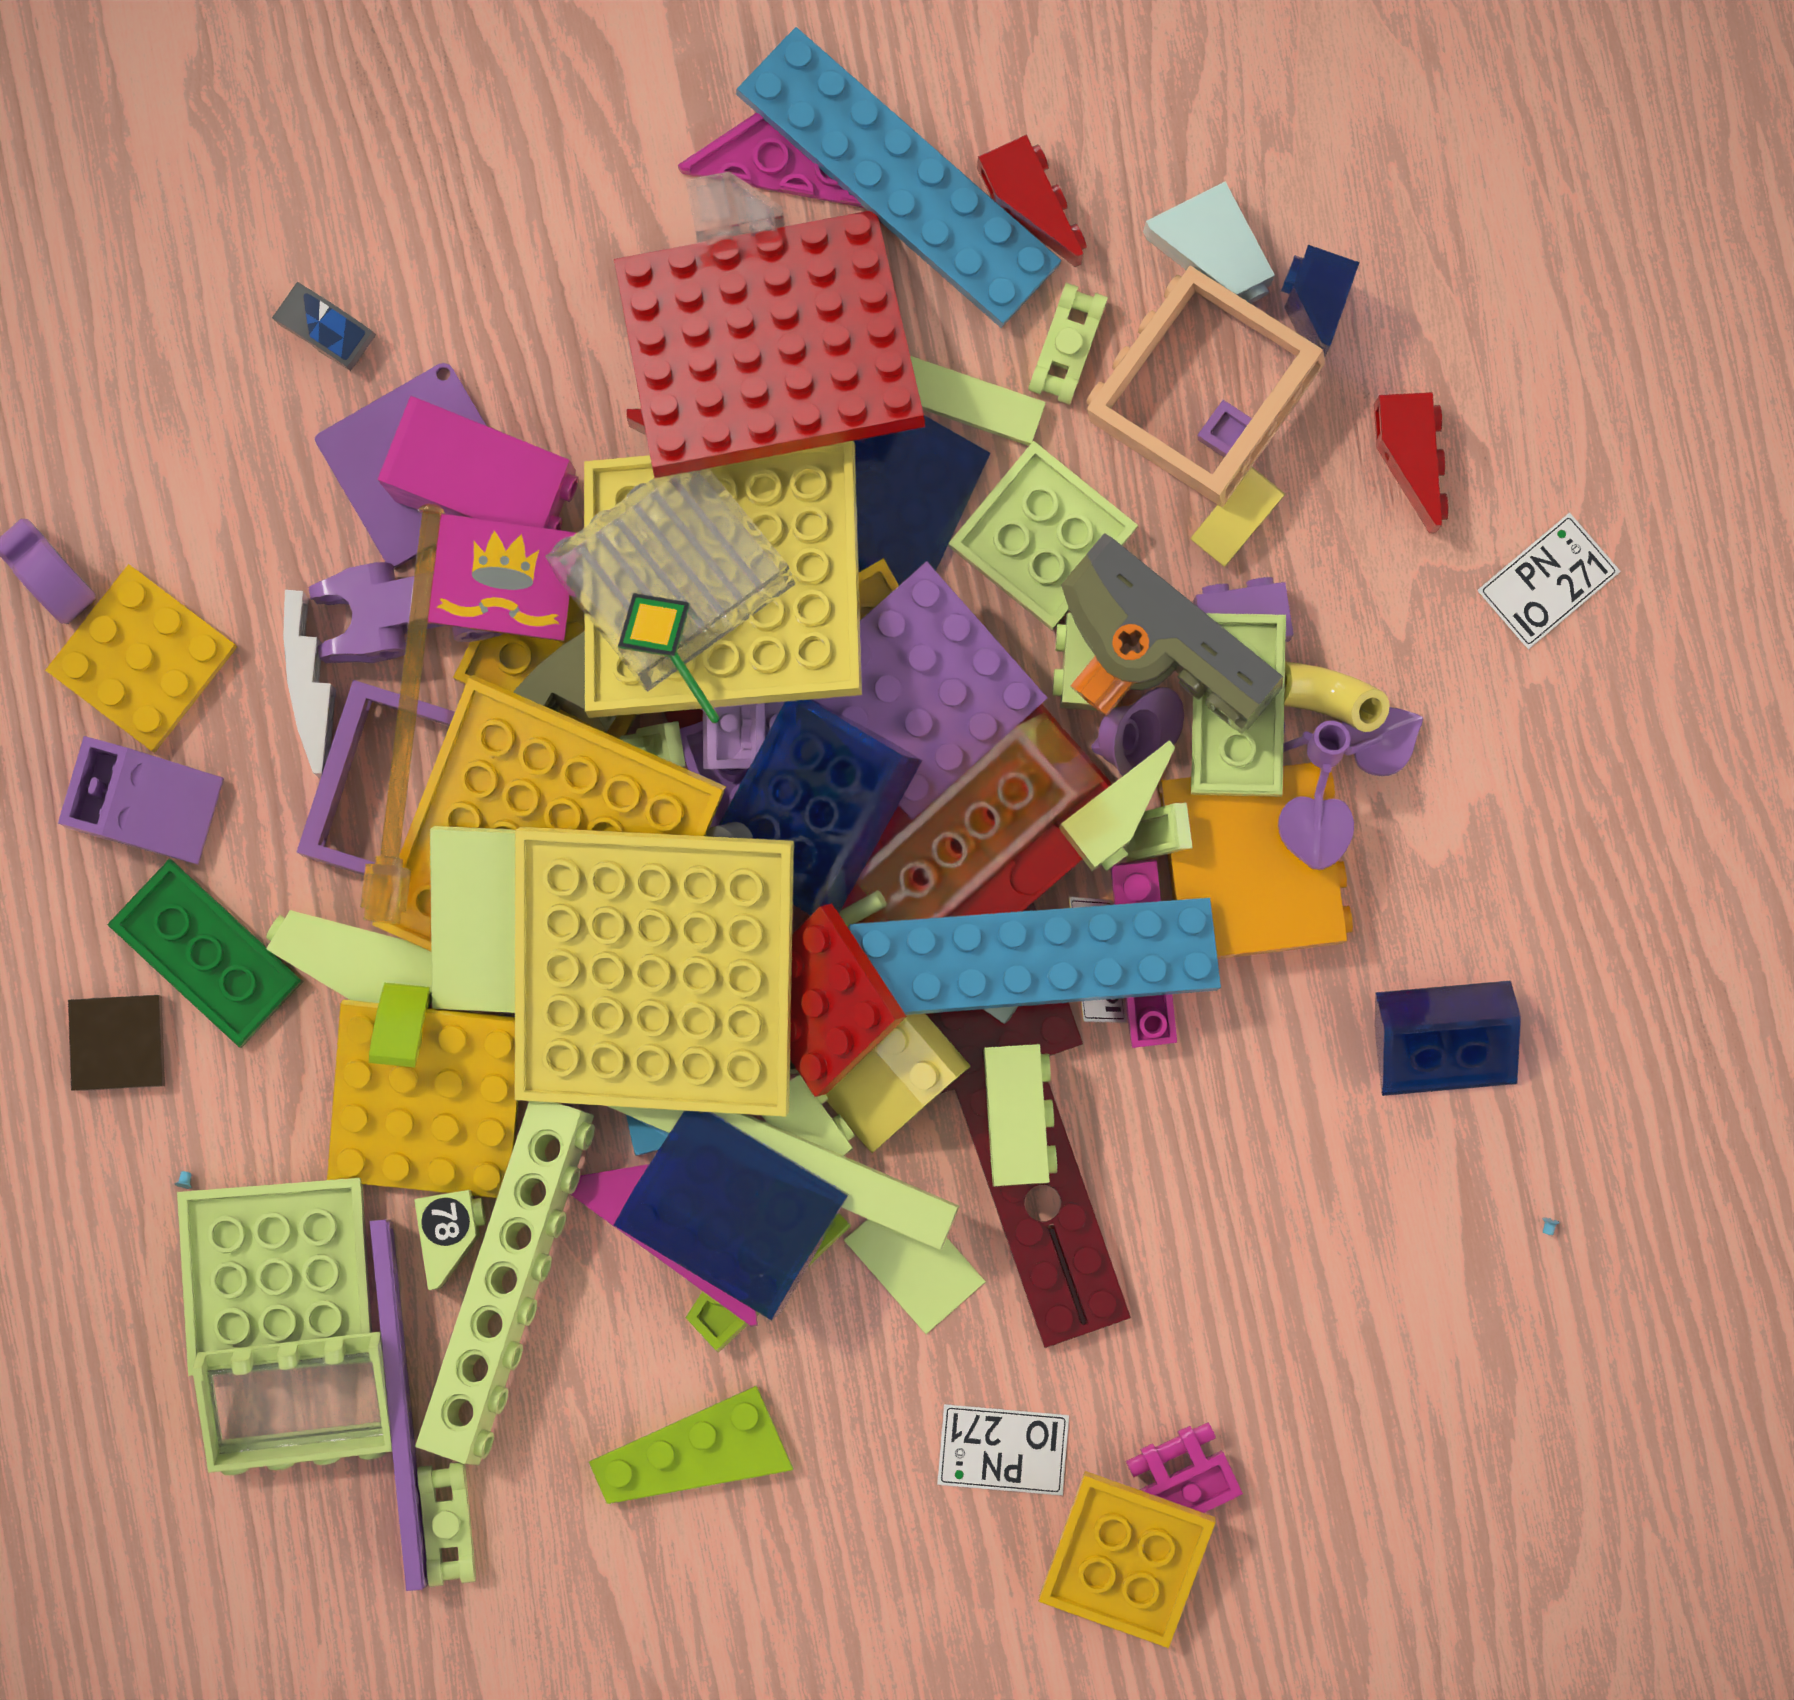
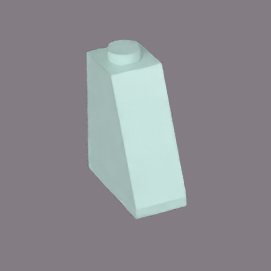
[1143,181,1275,304]

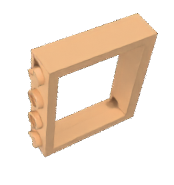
[1087,266,1325,507]

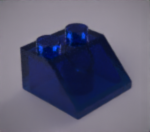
[1281,245,1360,358]

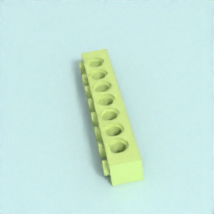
[415,1101,595,1465]

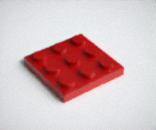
[790,903,907,1097]

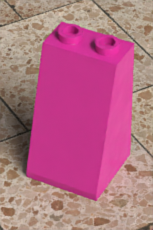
[377,396,579,530]

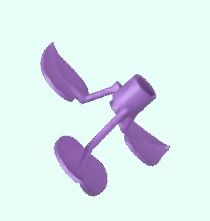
[1278,707,1423,870]

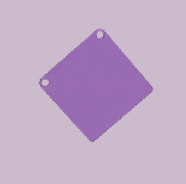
[315,363,486,568]

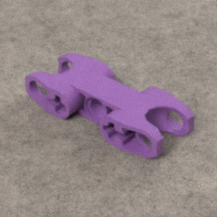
[308,562,503,663]

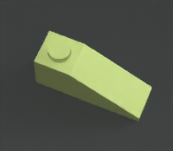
[1059,740,1175,871]

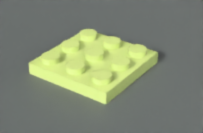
[948,441,1138,630]

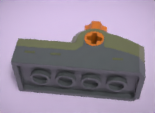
[1061,533,1283,734]

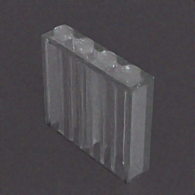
[545,468,795,692]

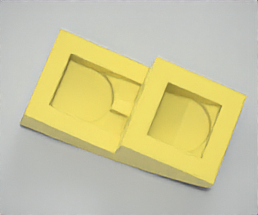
[1190,467,1285,567]

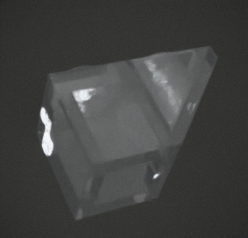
[686,172,784,245]

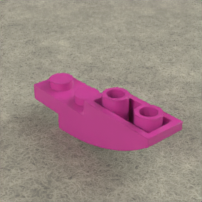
[1110,859,1177,1048]

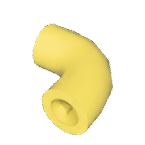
[1284,661,1390,732]

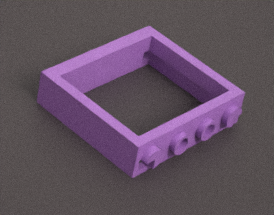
[297,680,455,883]

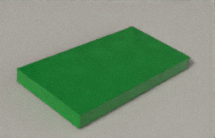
[107,858,304,1048]

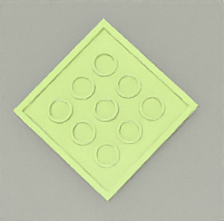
[177,1178,372,1376]

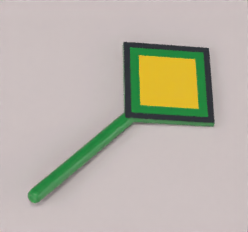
[618,593,719,723]

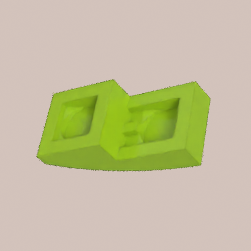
[369,982,430,1068]

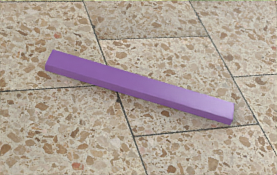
[370,1219,428,1591]

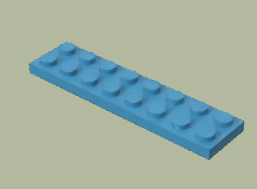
[736,27,1061,328]
[848,898,1221,1015]

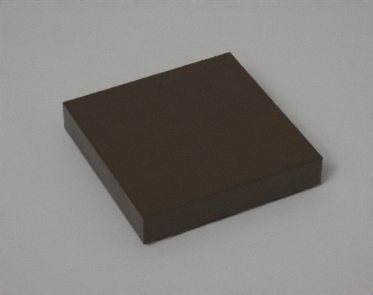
[68,995,165,1091]

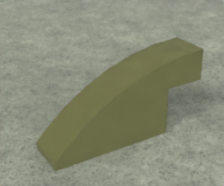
[513,631,617,733]

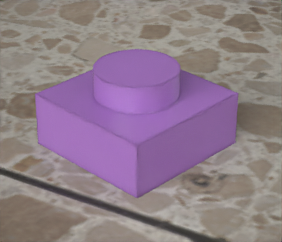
[1197,400,1252,457]

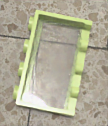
[192,1332,392,1475]

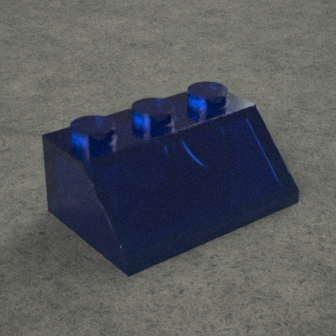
[1374,980,1521,1096]

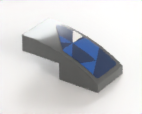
[272,282,376,371]

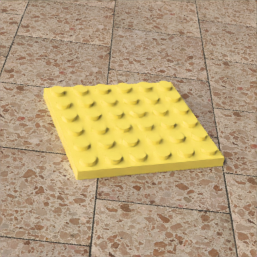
[584,441,862,718]
[515,827,794,1117]

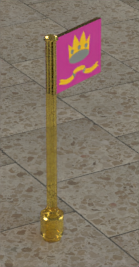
[360,504,577,924]

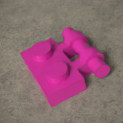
[1126,1422,1243,1513]

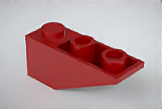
[977,134,1087,267]
[1373,392,1449,533]

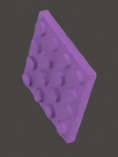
[805,561,1048,820]

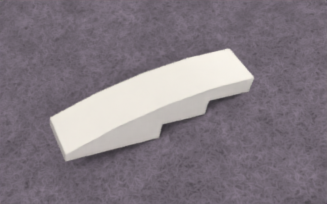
[283,590,336,778]

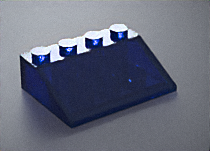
[854,415,991,585]
[719,699,923,915]
[614,1110,849,1321]

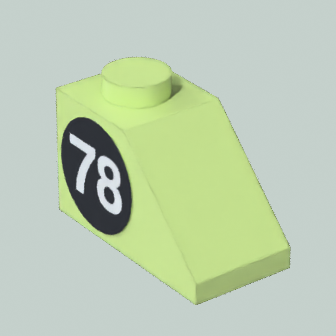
[414,1190,486,1290]

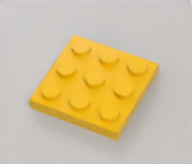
[45,564,237,753]
[1038,1471,1216,1648]

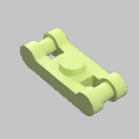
[1028,283,1108,405]
[417,1462,476,1587]

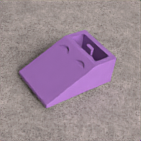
[58,736,224,865]

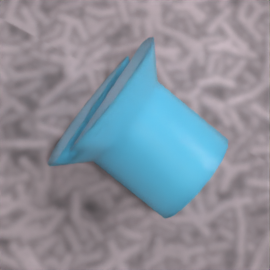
[174,1171,192,1189]
[1542,1217,1560,1235]

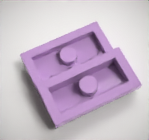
[703,700,801,769]

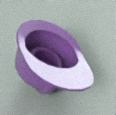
[1091,687,1184,776]

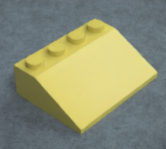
[826,1014,970,1153]

